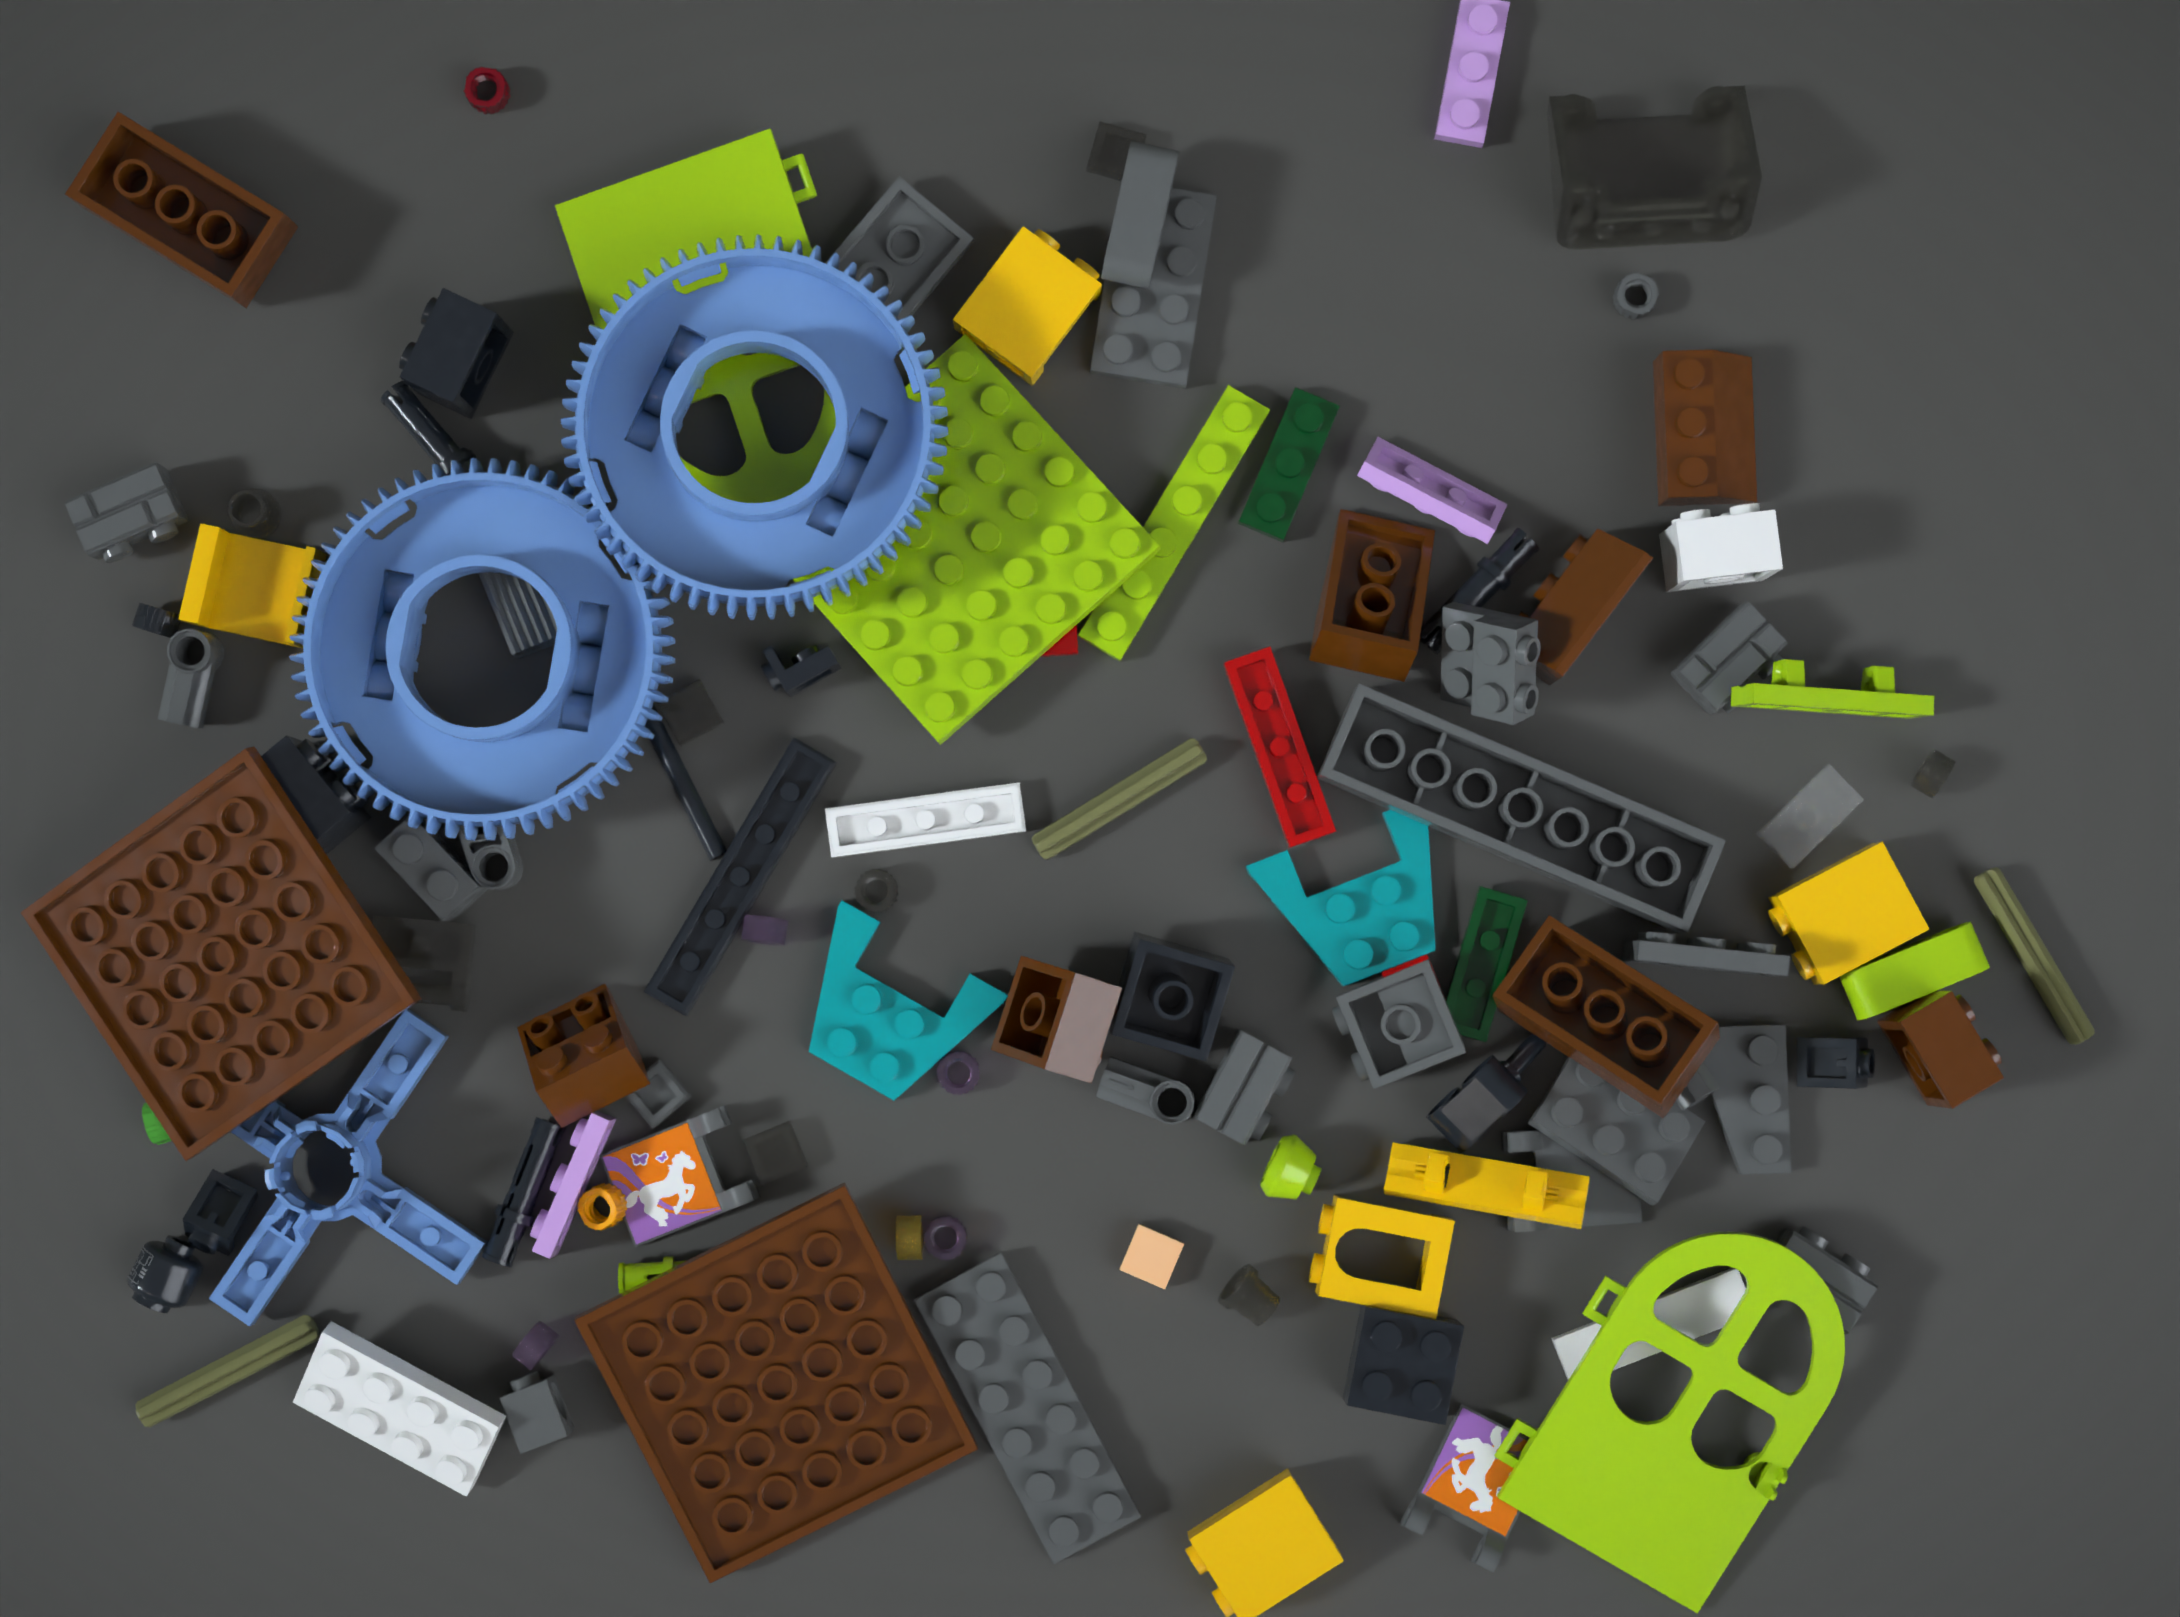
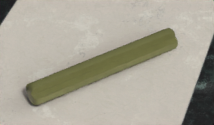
[1032,738,1207,860]
[1974,867,2095,1045]
[135,1315,320,1427]

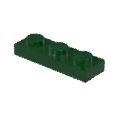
[1238,387,1340,543]
[1445,886,1528,1042]

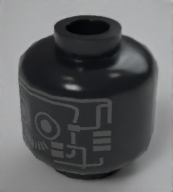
[127,1235,203,1313]

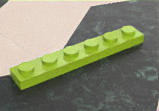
[1078,385,1270,662]

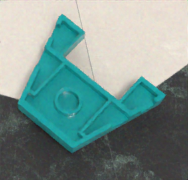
[1246,810,1435,987]
[809,900,1008,1101]

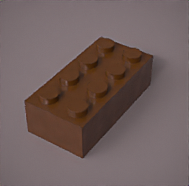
[65,112,298,309]
[1493,915,1720,1118]

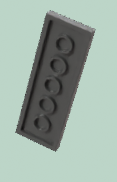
[914,1251,1141,1564]

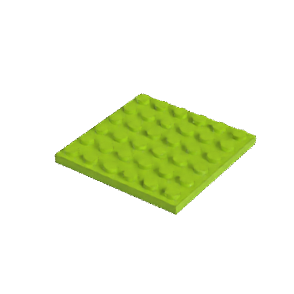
[792,334,1161,745]

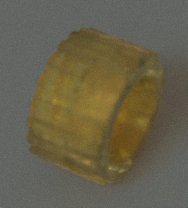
[896,1215,923,1260]

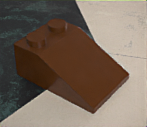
[1309,509,1435,682]

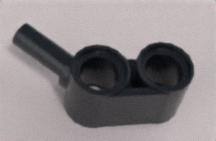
[1426,1033,1546,1153]

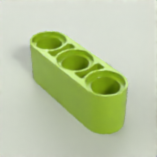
[1840,921,1990,1020]

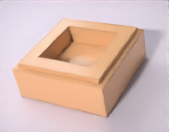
[1119,1223,1184,1289]

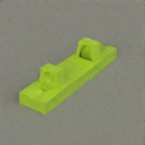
[1731,659,1934,719]

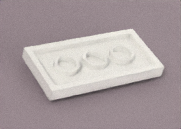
[293,1321,506,1497]

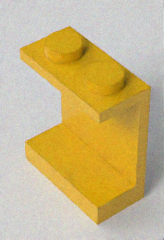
[178,523,327,649]

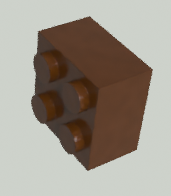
[991,956,1122,1084]
[1877,991,2004,1109]

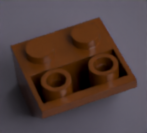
[517,984,650,1128]

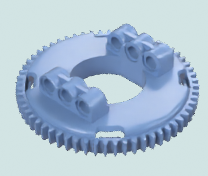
[561,234,948,620]
[289,458,675,841]

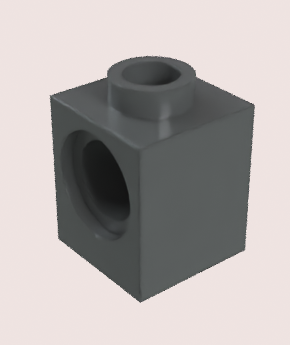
[500,1371,575,1454]

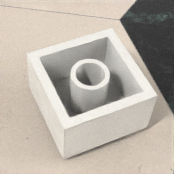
[1659,503,1783,592]

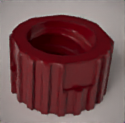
[464,66,510,115]

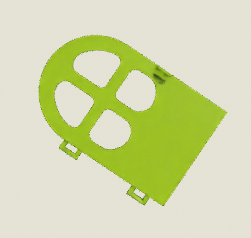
[555,129,836,503]
[1494,1231,1845,1614]

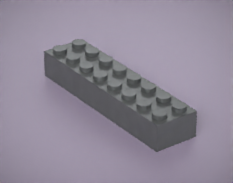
[1317,684,1726,933]

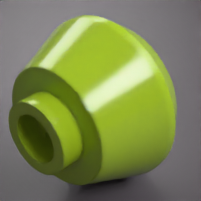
[1260,1134,1322,1199]

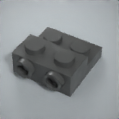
[1440,602,1541,725]
[1332,959,1466,1089]

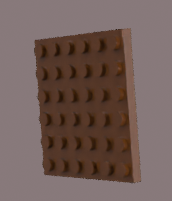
[20,746,422,1161]
[574,1182,978,1583]

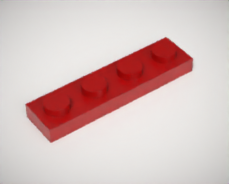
[1223,646,1336,848]

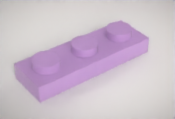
[1434,0,1510,148]
[1357,437,1507,544]
[530,1111,616,1259]

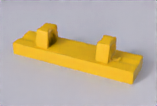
[1384,1142,1590,1229]

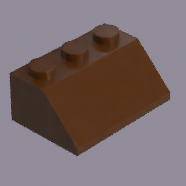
[1653,349,1757,506]
[1518,528,1653,686]

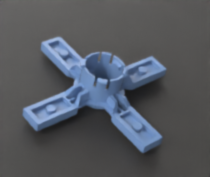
[209,1009,487,1326]

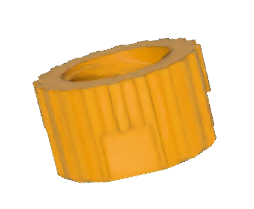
[577,1183,627,1231]

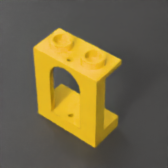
[1309,1195,1455,1319]

